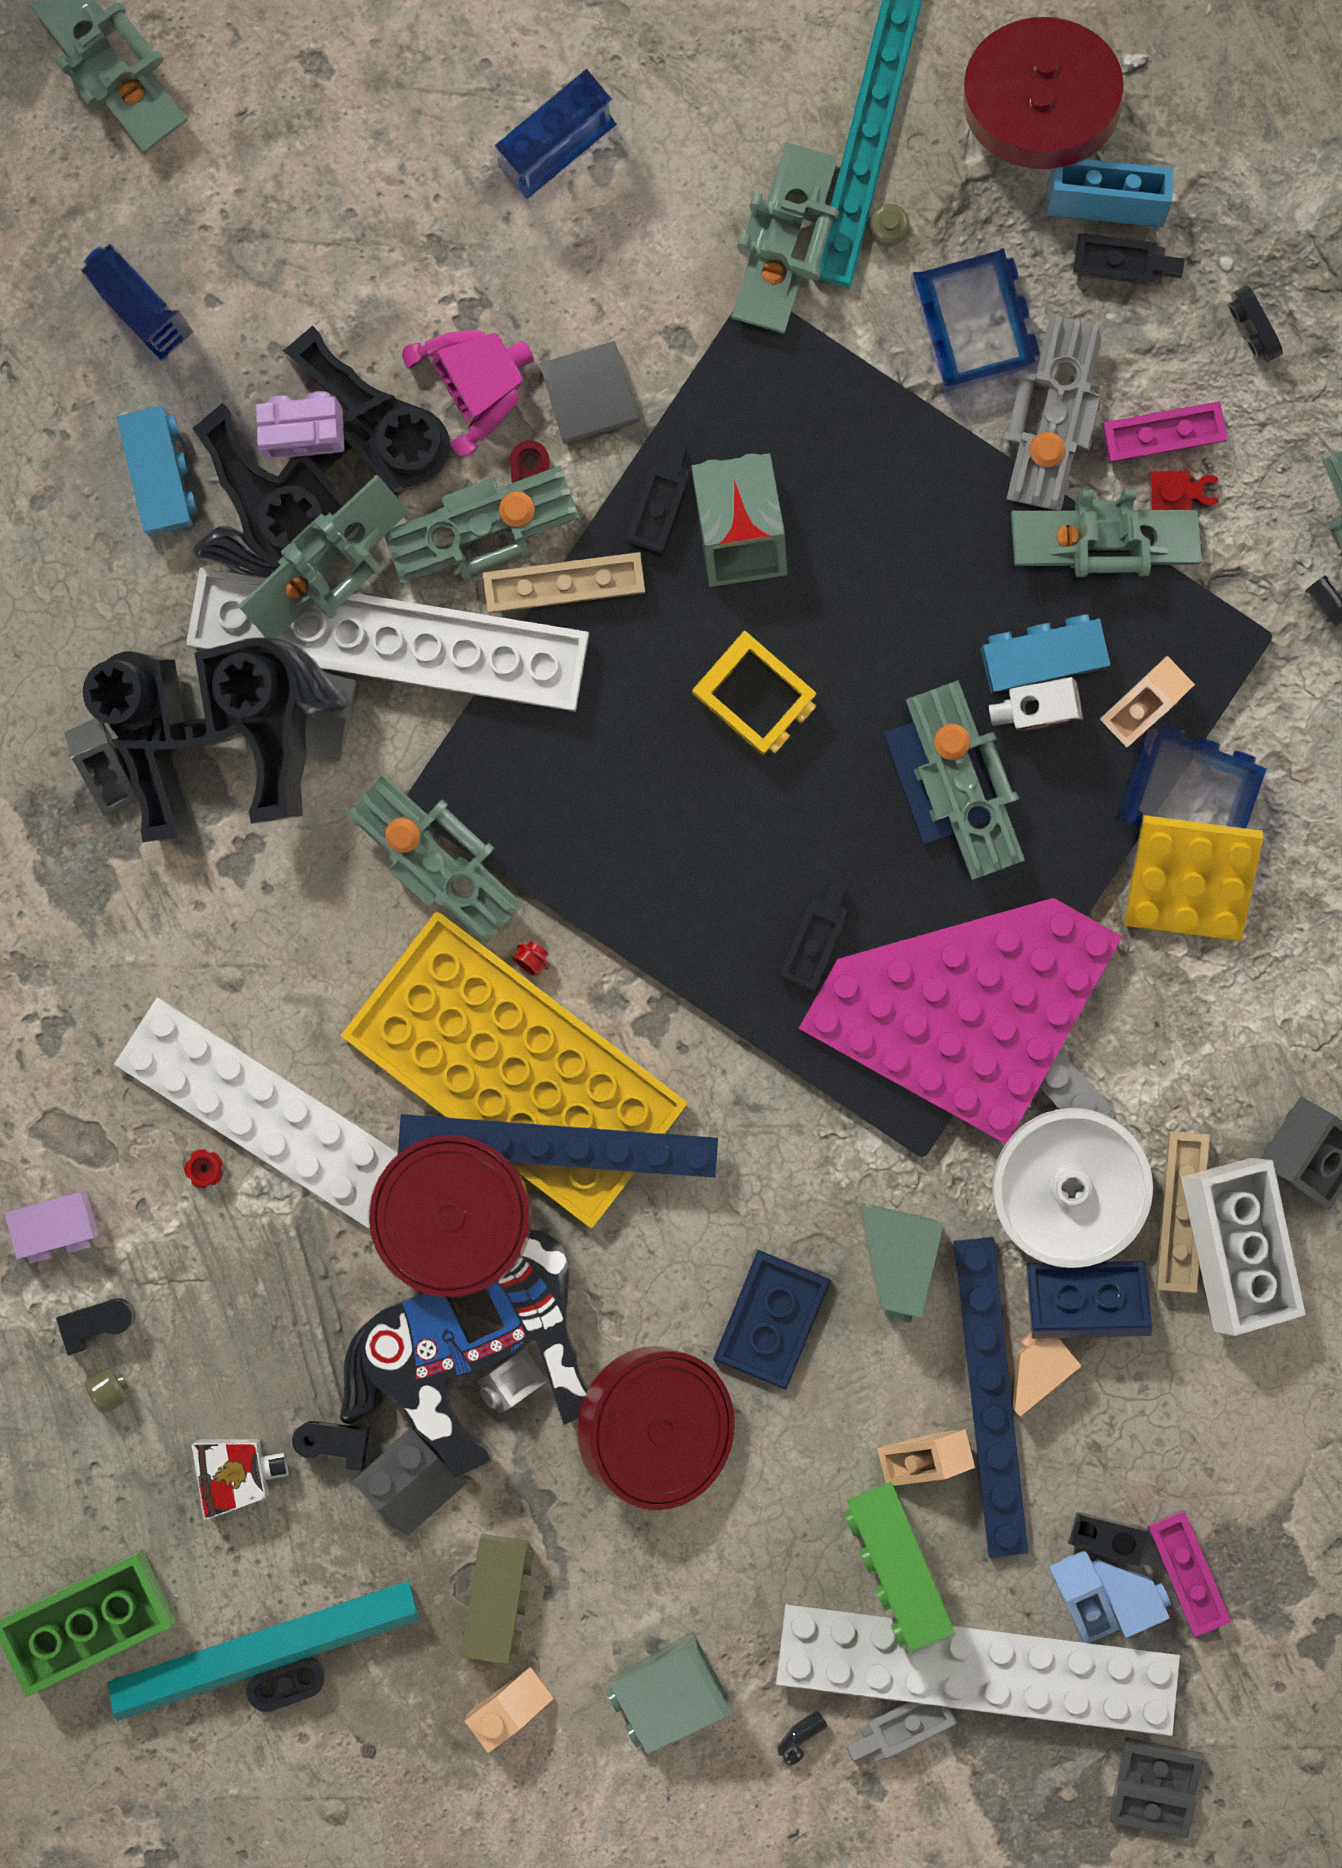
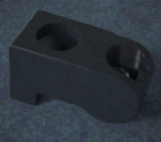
[56,1298,136,1356]
[292,1421,370,1471]
[1068,1512,1148,1566]

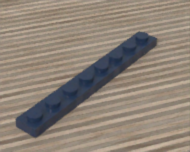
[398,1114,718,1178]
[953,1236,1028,1558]

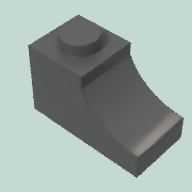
[64,719,138,816]

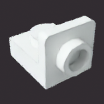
[477,1349,547,1414]

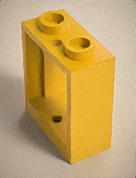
[692,630,817,756]

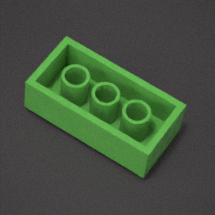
[843,1482,956,1654]
[0,1549,177,1697]

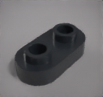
[1228,285,1283,362]
[247,1657,325,1712]

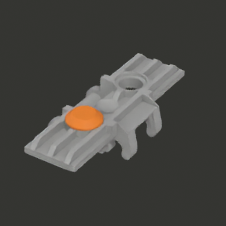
[1002,314,1104,511]

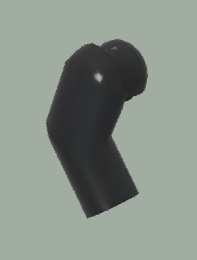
[777,1711,827,1766]

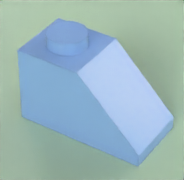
[1049,1550,1120,1643]
[1090,1557,1171,1638]

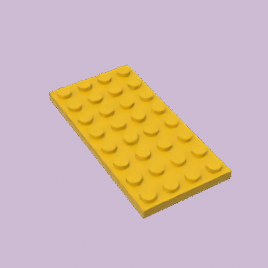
[340,910,688,1229]

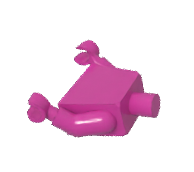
[402,330,534,456]

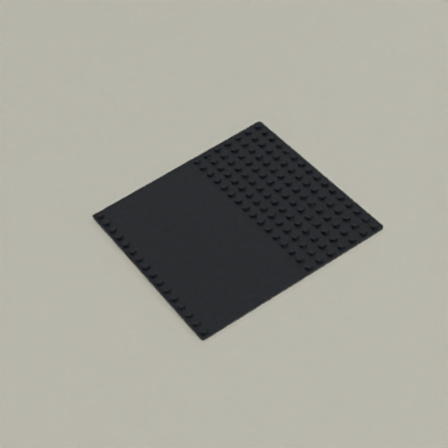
[407,311,1272,1157]

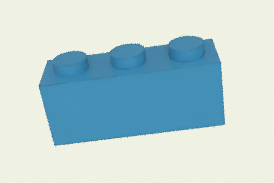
[1046,159,1173,228]
[116,405,198,536]
[980,614,1110,695]

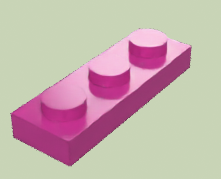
[1102,401,1227,463]
[1147,1510,1231,1637]

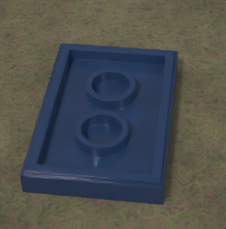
[883,722,992,845]
[713,1249,831,1390]
[1026,1261,1153,1339]

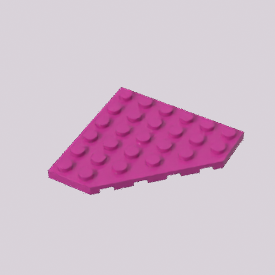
[798,898,1123,1144]

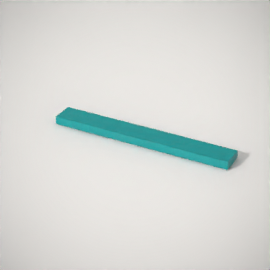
[816,0,923,289]
[107,1581,420,1721]

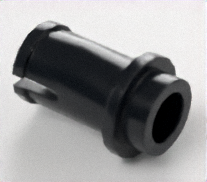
[1305,575,1342,627]

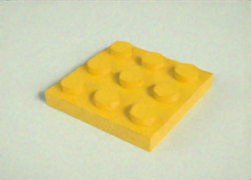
[1124,815,1264,941]

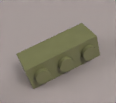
[461,1533,534,1664]

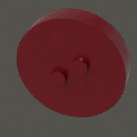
[963,17,1124,169]
[369,1135,532,1297]
[577,1346,735,1510]

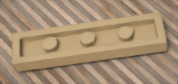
[483,552,645,614]
[1155,1131,1210,1293]

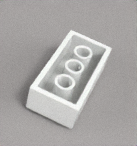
[1181,1158,1306,1336]

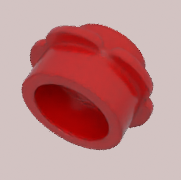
[512,941,550,977]
[184,1149,223,1188]

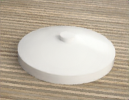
[992,1108,1153,1268]

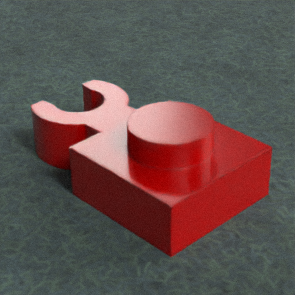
[1149,471,1219,510]

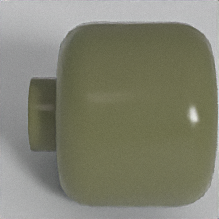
[870,204,910,246]
[85,1368,129,1414]

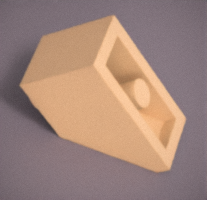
[1100,656,1195,747]
[1012,1331,1081,1417]
[877,1429,975,1486]
[464,1666,554,1753]

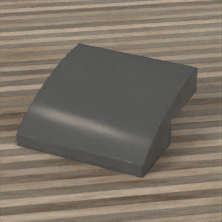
[540,341,639,444]
[1109,1737,1204,1838]

